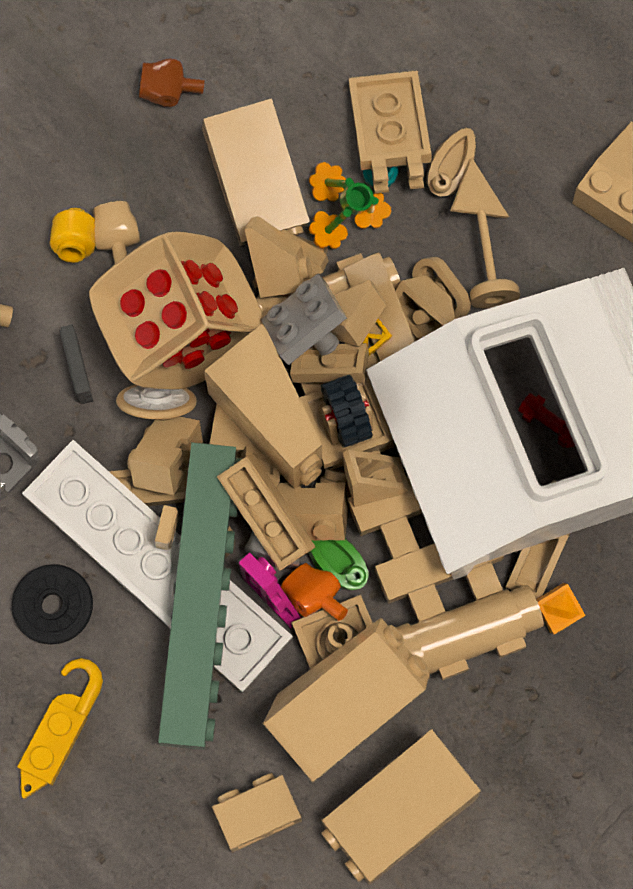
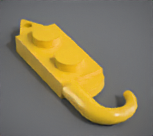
[17,658,103,799]

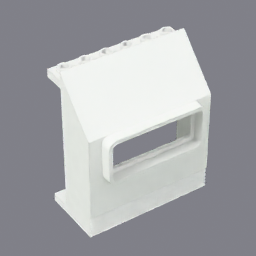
[366,268,633,580]

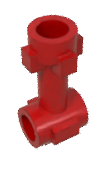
[518,393,575,448]

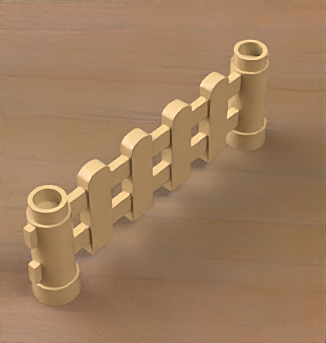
[256,254,544,680]

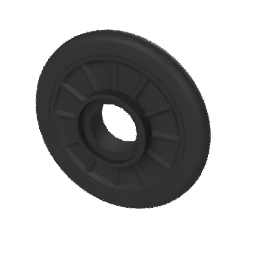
[12,564,93,645]

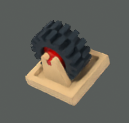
[299,374,394,469]

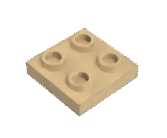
[292,595,373,669]

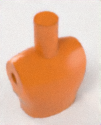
[281,563,348,621]

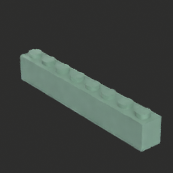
[158,442,243,750]

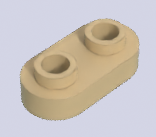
[412,257,471,319]

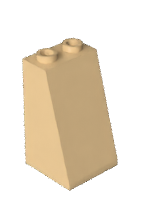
[202,98,310,246]
[204,324,323,489]
[263,618,430,782]
[321,729,481,885]

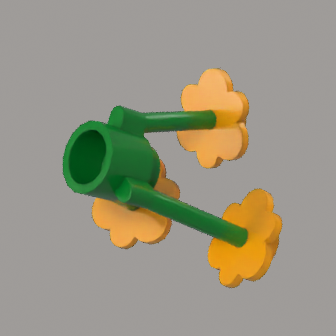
[309,162,391,249]

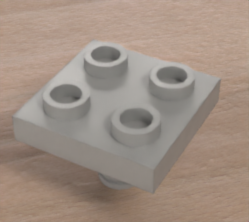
[261,274,347,365]

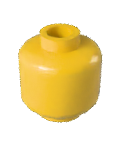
[49,208,96,263]

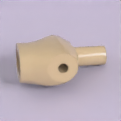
[93,201,140,264]

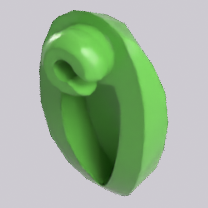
[308,538,369,590]

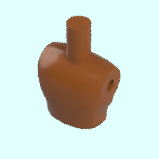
[139,59,205,107]

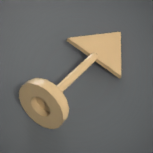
[450,158,520,308]

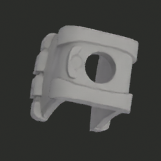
[0,414,39,500]

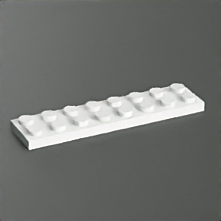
[22,440,293,693]

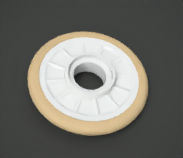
[116,385,197,419]

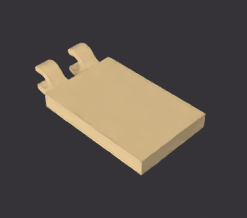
[349,70,431,193]

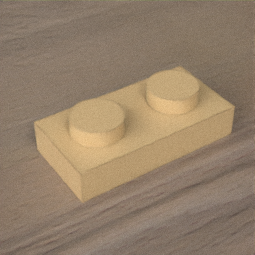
[290,343,369,383]

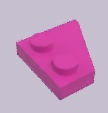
[238,552,301,629]

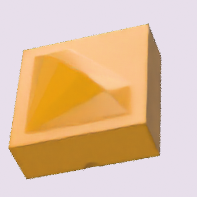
[536,582,586,635]

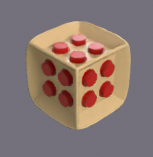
[89,232,265,390]

